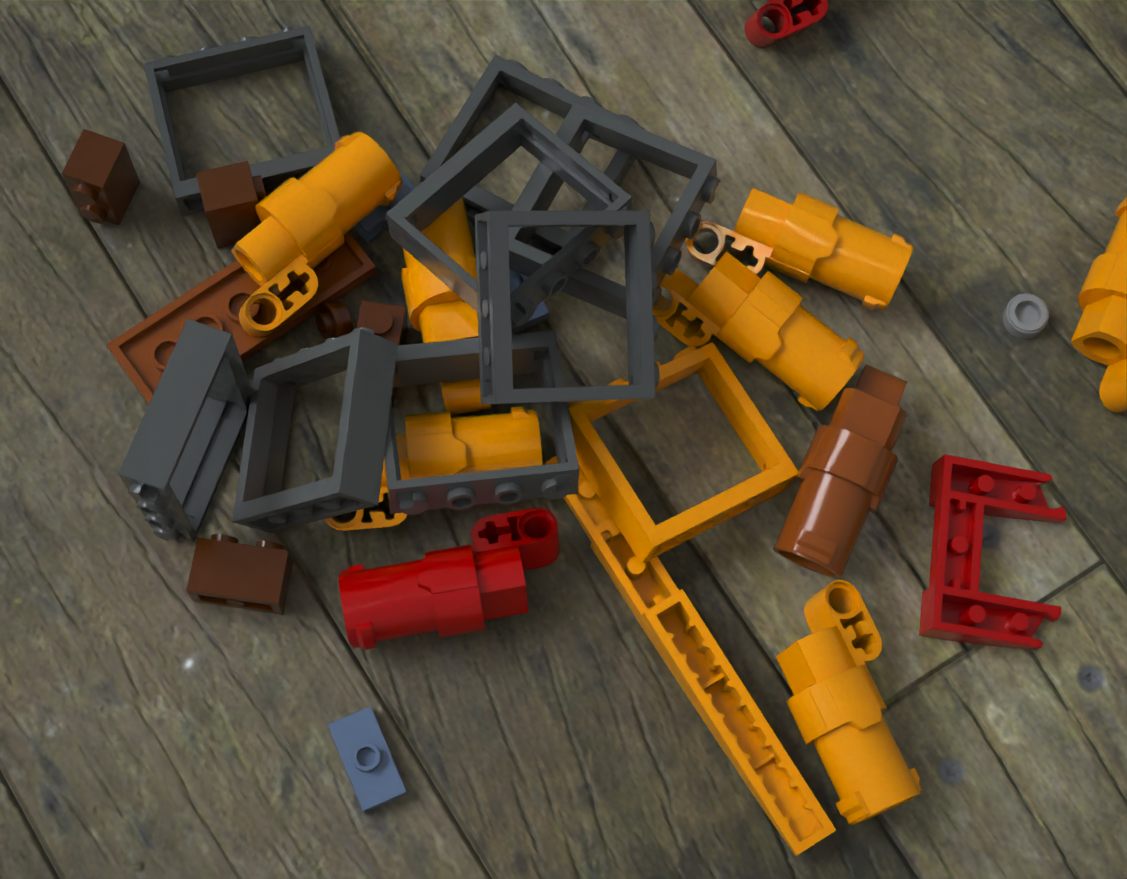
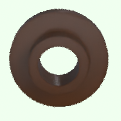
[315,301,353,339]

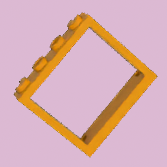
[568,342,799,564]

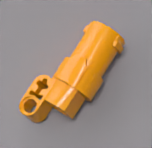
[231,131,403,337]
[686,188,914,312]
[401,197,491,416]
[1071,197,1127,413]
[653,251,865,412]
[324,406,543,531]
[776,580,922,825]

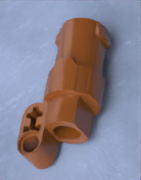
[773,364,907,579]

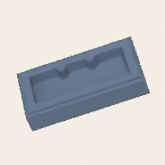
[328,706,407,813]

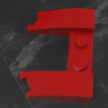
[919,454,1066,650]

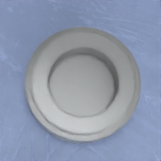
[1002,293,1049,339]

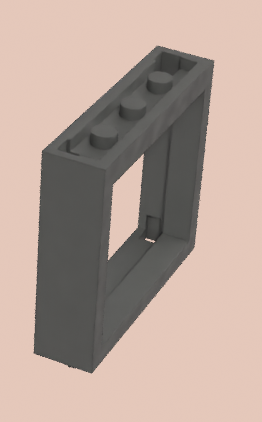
[144,26,340,217]
[420,55,645,255]
[386,102,632,329]
[508,102,721,319]
[475,210,660,404]
[118,319,252,543]
[232,328,398,533]
[384,330,579,515]

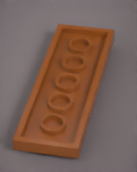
[106,231,377,405]

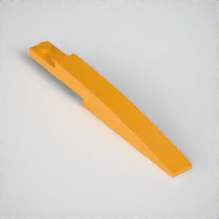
[544,456,836,856]

